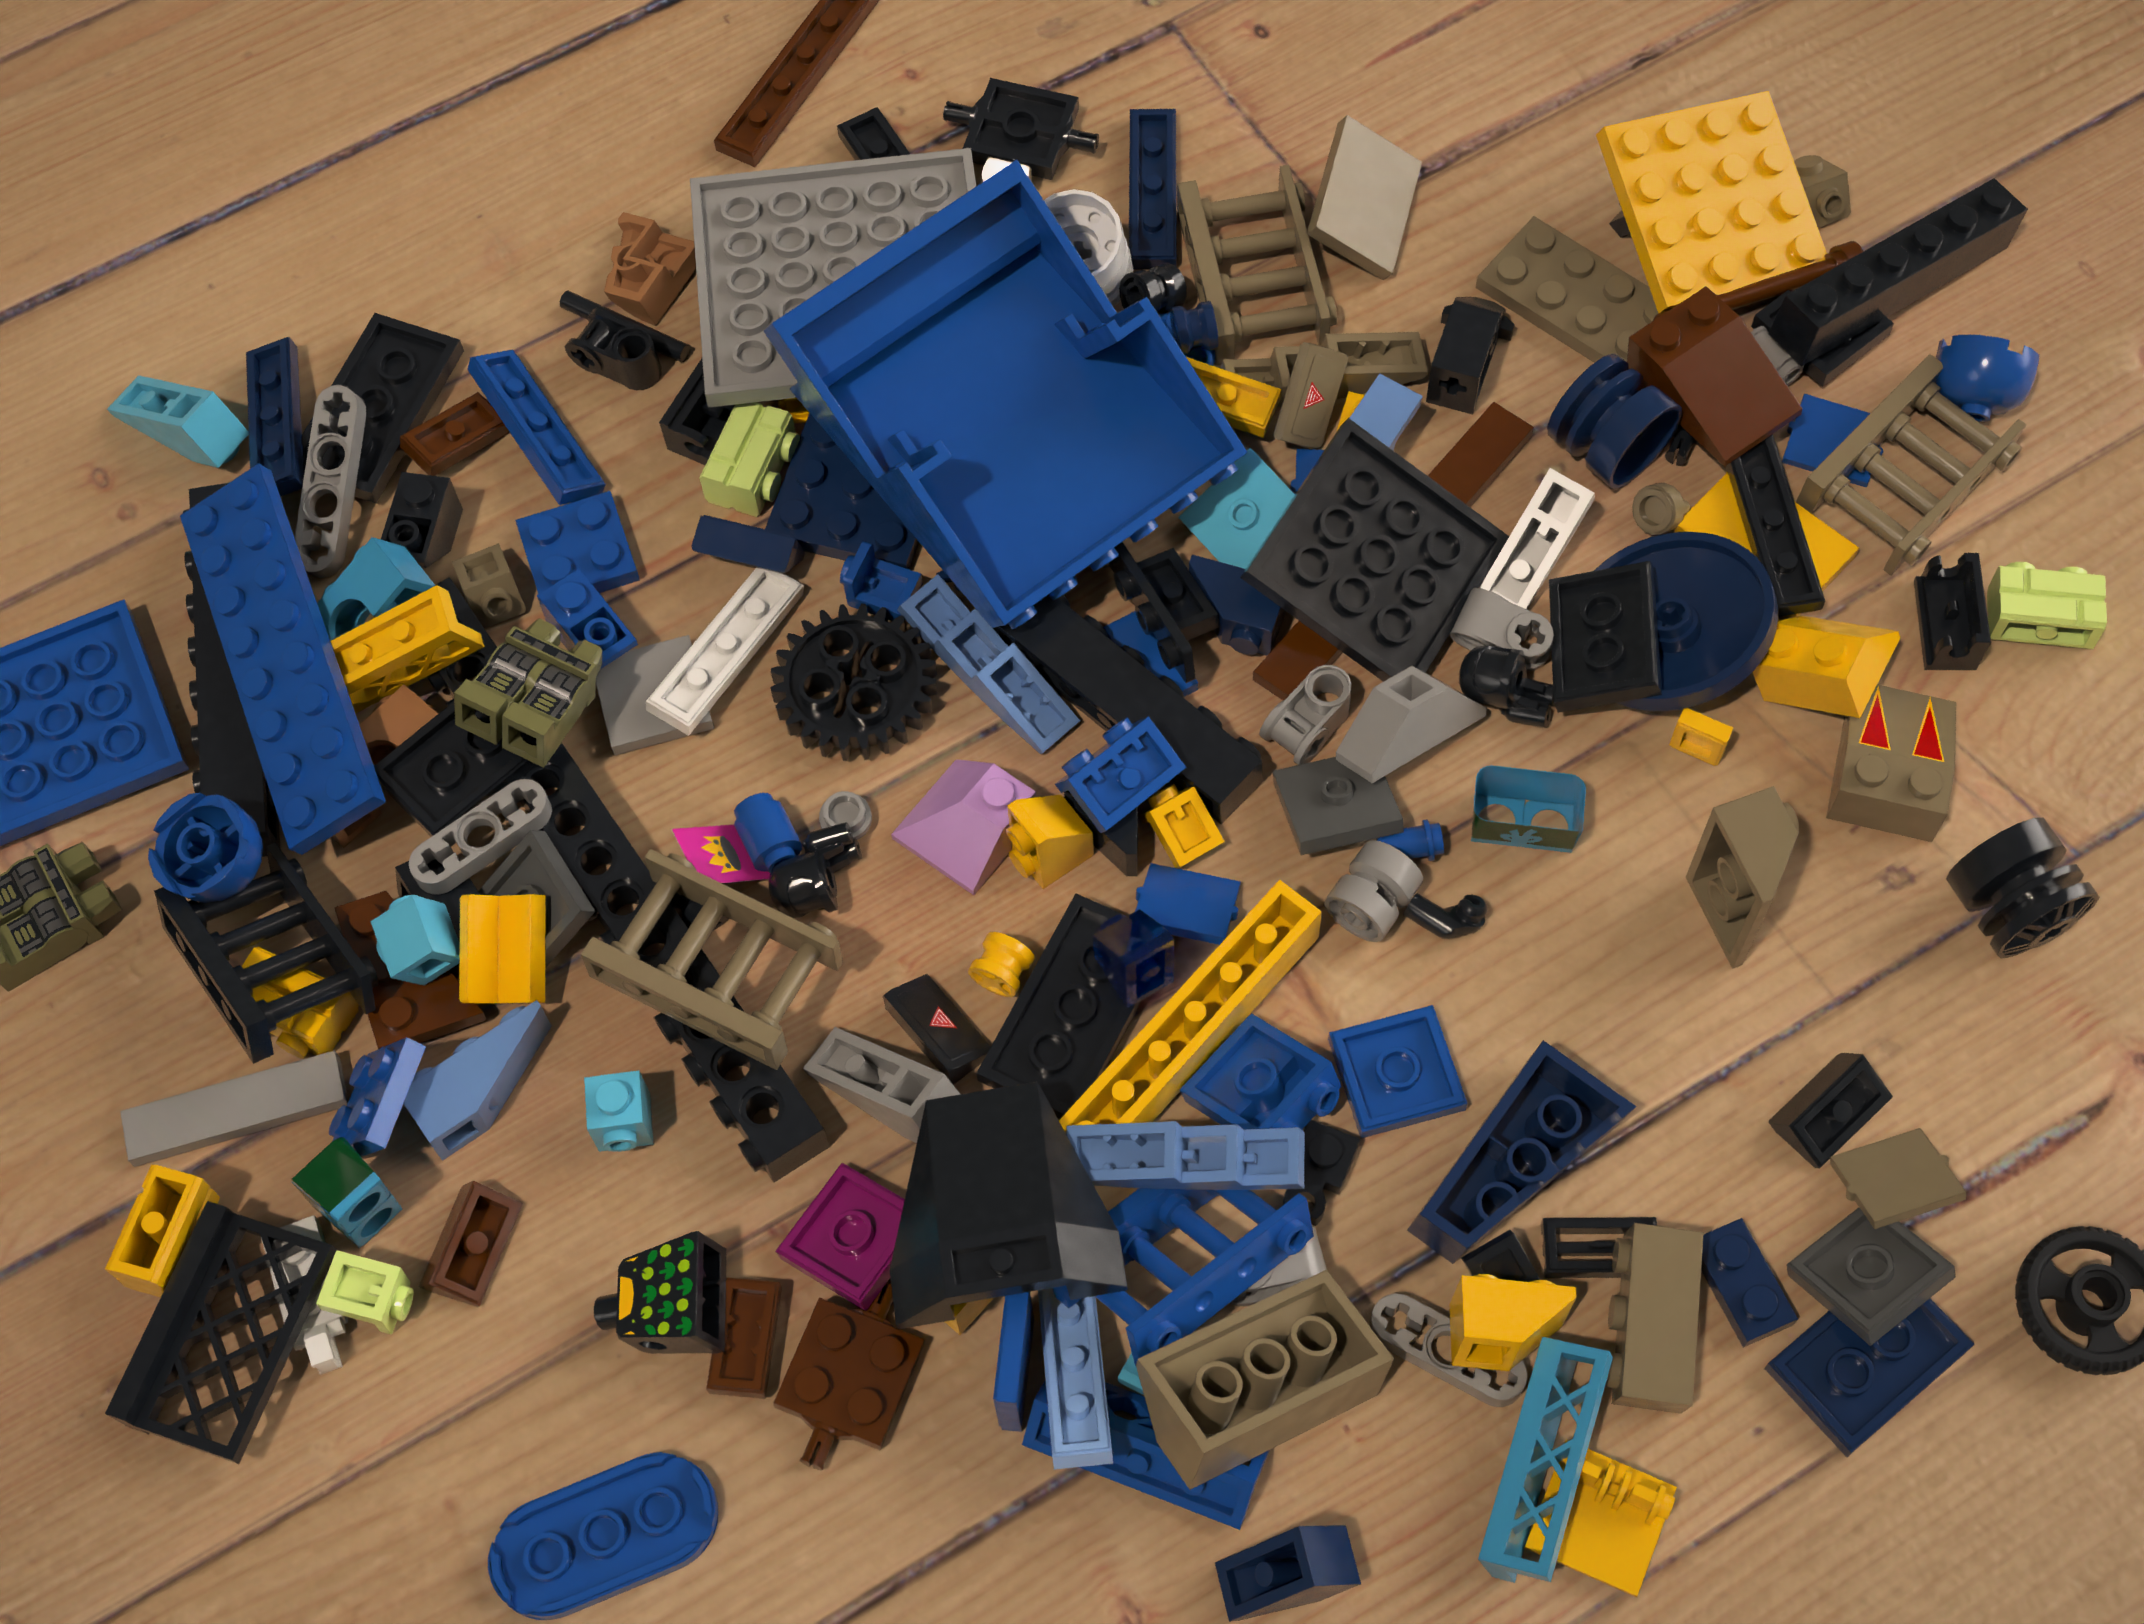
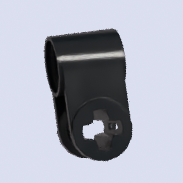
[565,308,662,391]

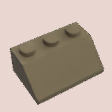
[1686,786,1799,969]

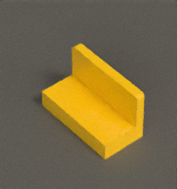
[459,894,546,1004]

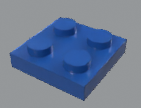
[515,491,640,594]
[329,1037,426,1157]

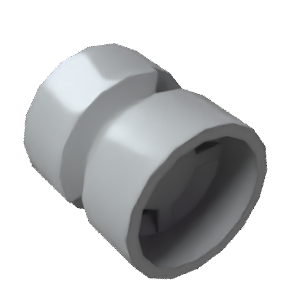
[1324,840,1423,942]

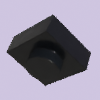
[1461,1229,1540,1282]

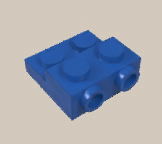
[1180,1013,1342,1131]

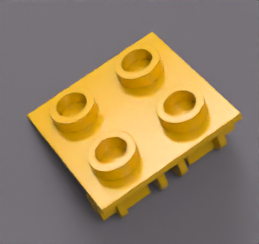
[1524,1439,1677,1597]

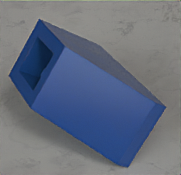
[537,568,638,669]

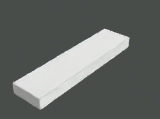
[646,567,804,736]

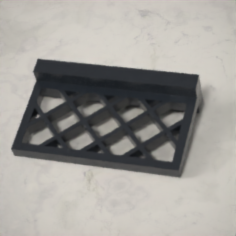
[105,1201,337,1464]

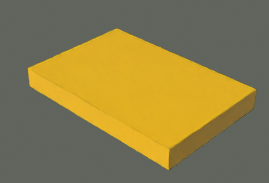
[1673,472,1859,618]

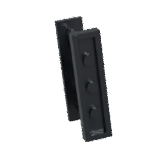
[154,842,378,1064]

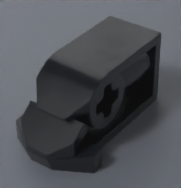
[1426,296,1515,415]

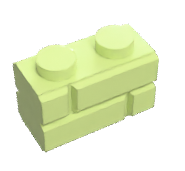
[699,402,800,517]
[1987,562,2107,649]

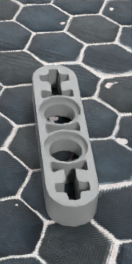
[295,385,366,578]

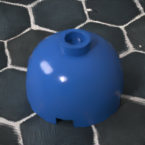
[1936,335,2040,422]
[148,793,263,903]

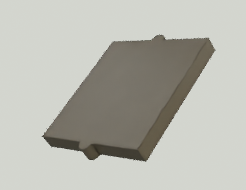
[1830,1128,1966,1229]

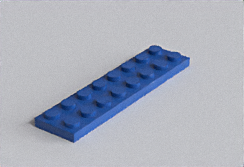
[180,463,386,855]

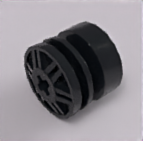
[1946,817,2100,958]

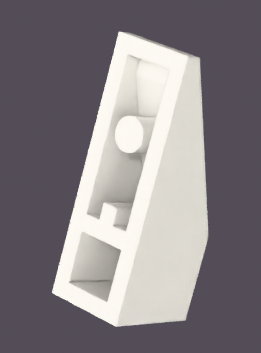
[1479,468,1595,609]

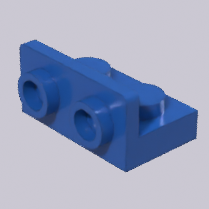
[1055,716,1187,833]

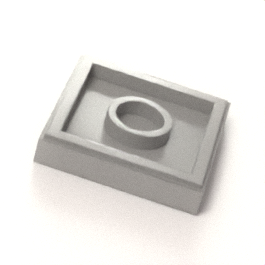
[596,635,714,755]

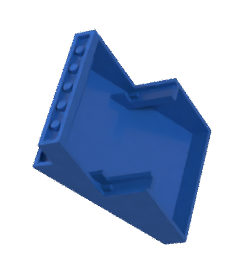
[764,160,1247,629]

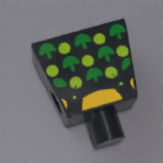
[594,1231,726,1354]

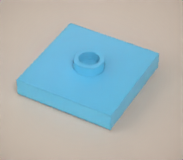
[1178,448,1295,569]

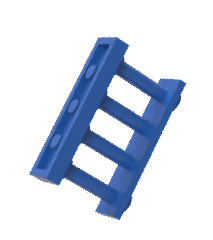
[1052,1188,1314,1366]

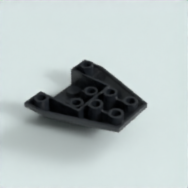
[889,1081,1128,1329]

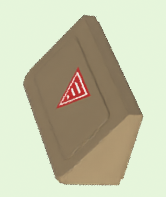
[1273,342,1348,449]

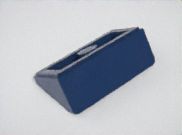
[692,515,805,573]

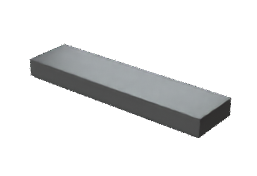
[120,1050,349,1167]

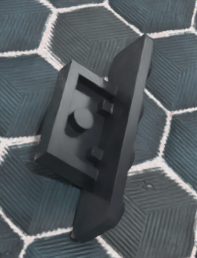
[1103,542,1219,683]

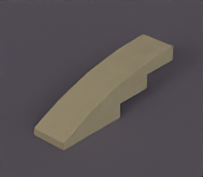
[1221,332,1428,408]

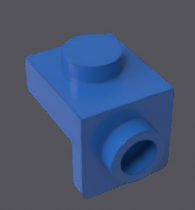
[840,541,923,621]

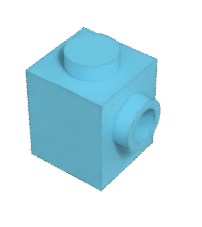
[371,895,460,985]
[584,1070,654,1152]

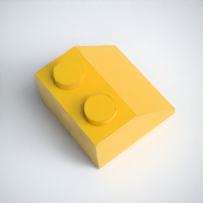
[1752,616,1901,718]

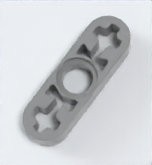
[409,779,552,894]
[1370,1293,1527,1407]

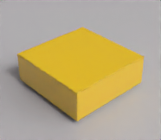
[1669,708,1734,766]

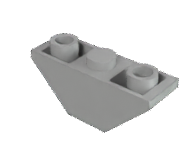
[1336,666,1486,783]

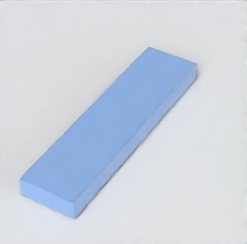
[1038,1288,1113,1470]

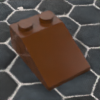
[1627,286,1802,467]

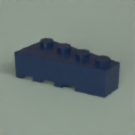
[1407,1040,1636,1264]

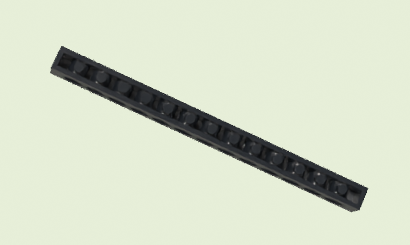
[427,577,830,1183]

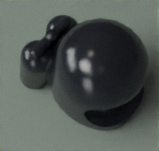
[1459,646,1555,728]
[768,822,862,918]

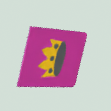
[671,825,770,883]

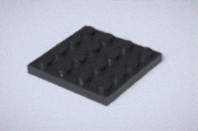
[1240,418,1509,682]

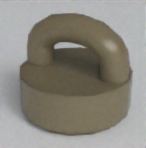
[1632,483,1690,535]

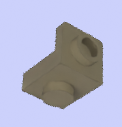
[1794,155,1851,228]

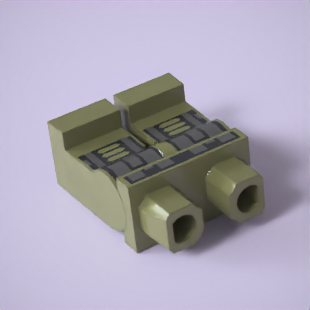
[454,618,603,768]
[0,842,122,992]

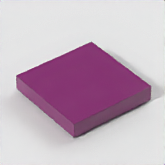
[775,1163,905,1311]

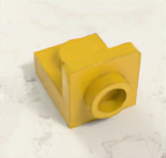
[1138,784,1225,868]

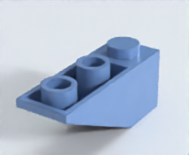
[403,1000,552,1161]

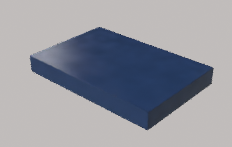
[1764,1298,1975,1457]

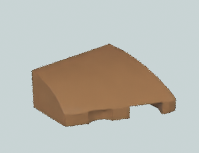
[604,212,696,326]

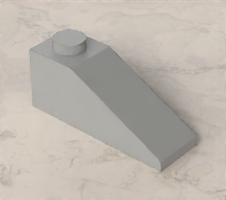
[803,1027,960,1143]

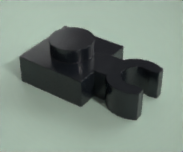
[1282,1120,1360,1226]

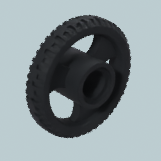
[2015,1226,2144,1375]

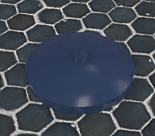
[1594,532,1778,711]

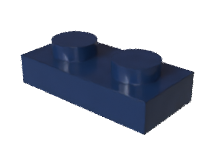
[1701,1218,1798,1348]

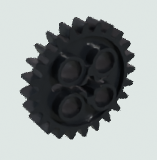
[770,603,938,761]

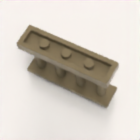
[1177,165,1337,365]
[1796,354,2026,575]
[581,849,843,1070]

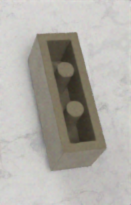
[1605,1223,1704,1414]

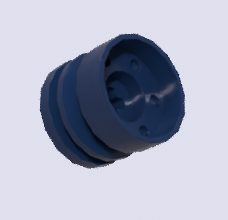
[1547,353,1682,489]

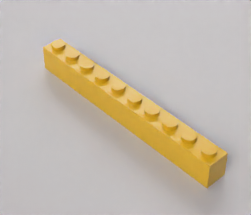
[945,879,1322,1335]

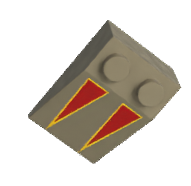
[1826,685,1956,842]

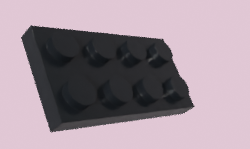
[302,313,464,503]
[976,893,1172,1119]

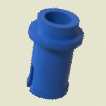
[1376,819,1444,861]

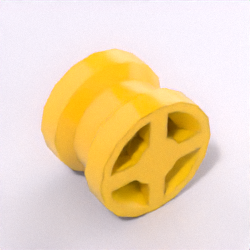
[968,932,1035,997]

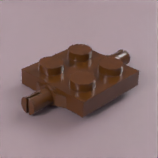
[774,1284,925,1470]

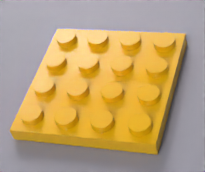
[1596,91,1827,314]

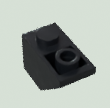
[381,472,463,568]

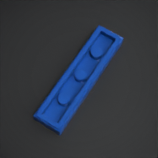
[467,350,605,505]

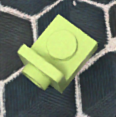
[316,1250,414,1334]

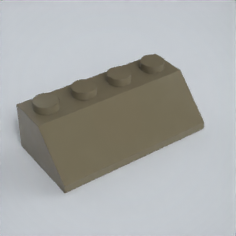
[1136,1270,1394,1490]

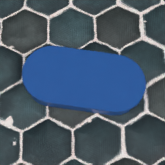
[488,1452,718,1620]

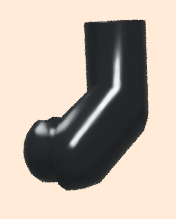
[1404,893,1487,939]

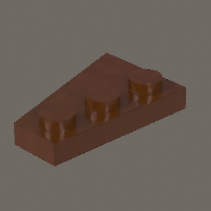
[334,891,486,1049]

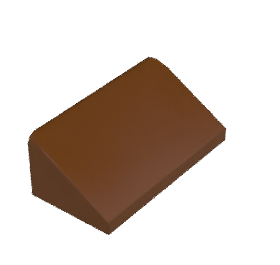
[419,1181,523,1307]

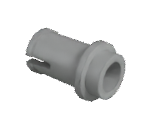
[1751,326,1804,386]

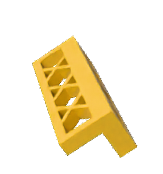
[330,585,485,713]

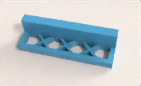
[1478,1337,1613,1583]

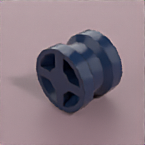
[1170,301,1219,355]

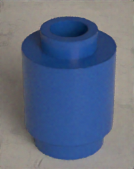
[734,793,803,873]

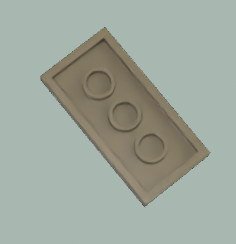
[1476,216,1658,363]

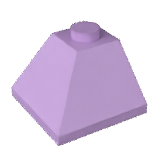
[891,759,1036,895]

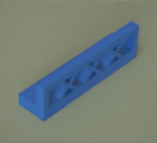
[1022,1379,1269,1530]

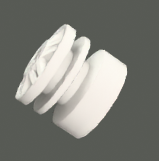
[1044,189,1133,306]

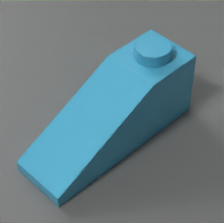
[107,375,249,468]

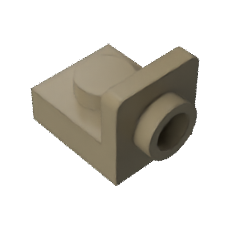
[452,543,526,629]

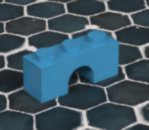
[317,537,436,641]

